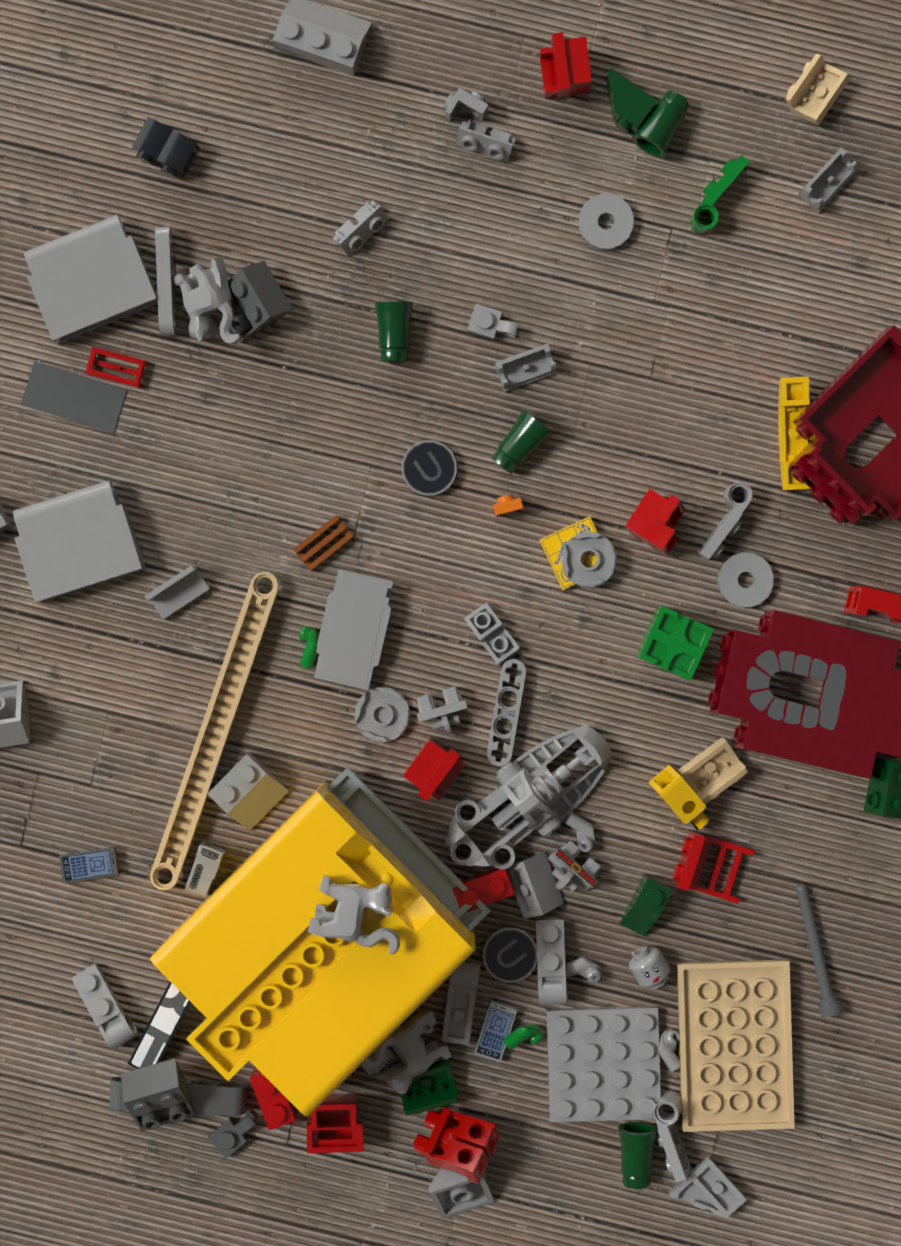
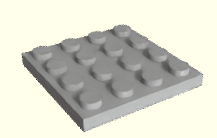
[546,1006,661,1122]

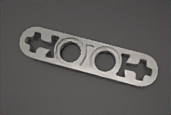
[155,226,176,336]
[487,659,526,766]

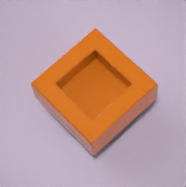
[493,494,523,517]

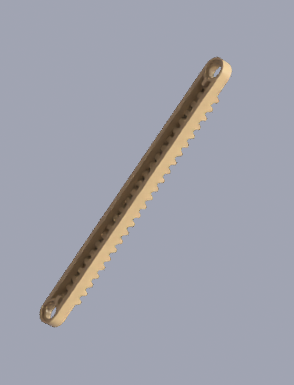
[150,572,279,890]

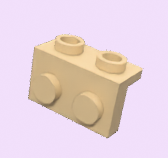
[786,54,850,125]
[678,737,748,804]

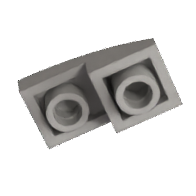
[464,602,521,666]

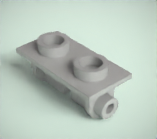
[456,120,516,162]
[332,200,389,257]

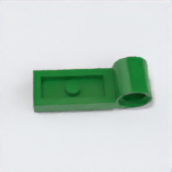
[690,154,750,235]

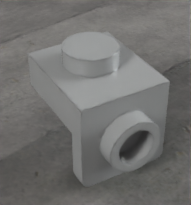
[443,88,488,121]

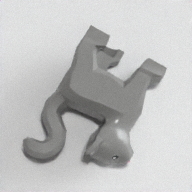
[172,258,241,345]
[308,875,400,954]
[361,1009,451,1094]

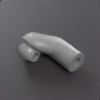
[565,812,595,852]
[566,957,601,983]
[658,1029,681,1072]

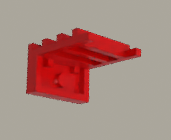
[672,830,755,904]

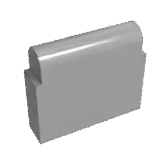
[24,214,158,344]
[13,480,146,603]

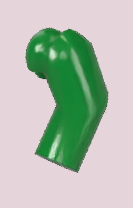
[502,1024,543,1051]

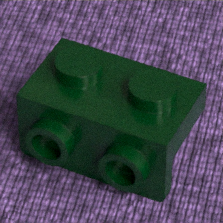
[864,757,901,819]
[400,1059,459,1116]

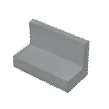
[145,565,210,620]
[505,851,564,919]

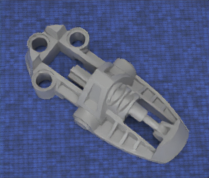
[445,725,612,869]

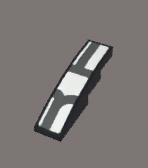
[128,982,191,1069]

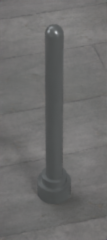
[796,883,843,1017]

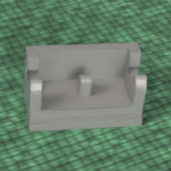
[798,147,858,213]
[495,343,556,392]

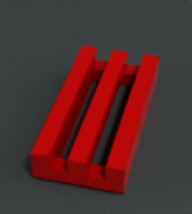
[85,346,147,389]

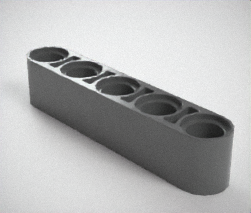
[109,1076,247,1116]

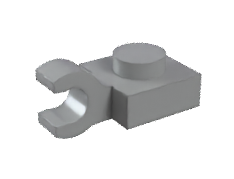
[467,304,518,340]

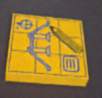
[539,516,597,590]

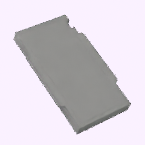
[314,568,394,690]

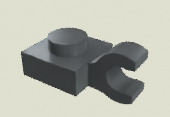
[208,1111,258,1159]

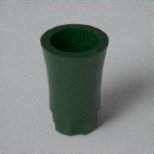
[632,90,689,158]
[375,301,413,362]
[491,409,553,474]
[618,1122,657,1189]

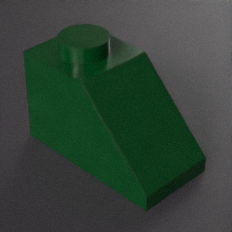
[606,68,657,134]
[619,874,672,936]

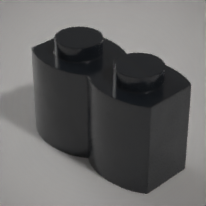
[132,117,200,178]

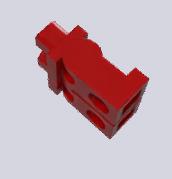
[843,586,901,624]
[413,1107,500,1184]

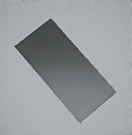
[21,361,127,434]

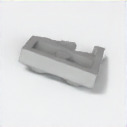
[669,1156,747,1219]

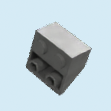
[228,261,292,343]
[121,1058,195,1132]

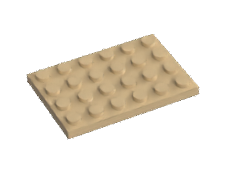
[677,959,795,1132]

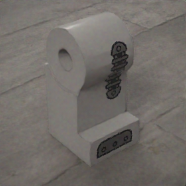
[185,841,227,898]

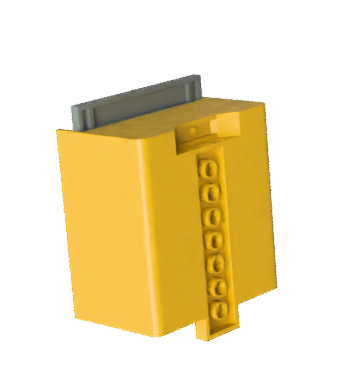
[150,767,490,1117]

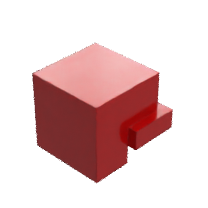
[539,32,592,99]
[625,488,685,557]
[403,737,466,802]
[306,1093,364,1153]

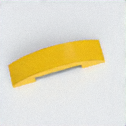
[778,376,810,490]

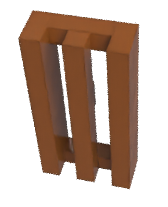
[293,515,354,571]

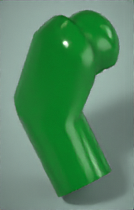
[299,626,318,669]

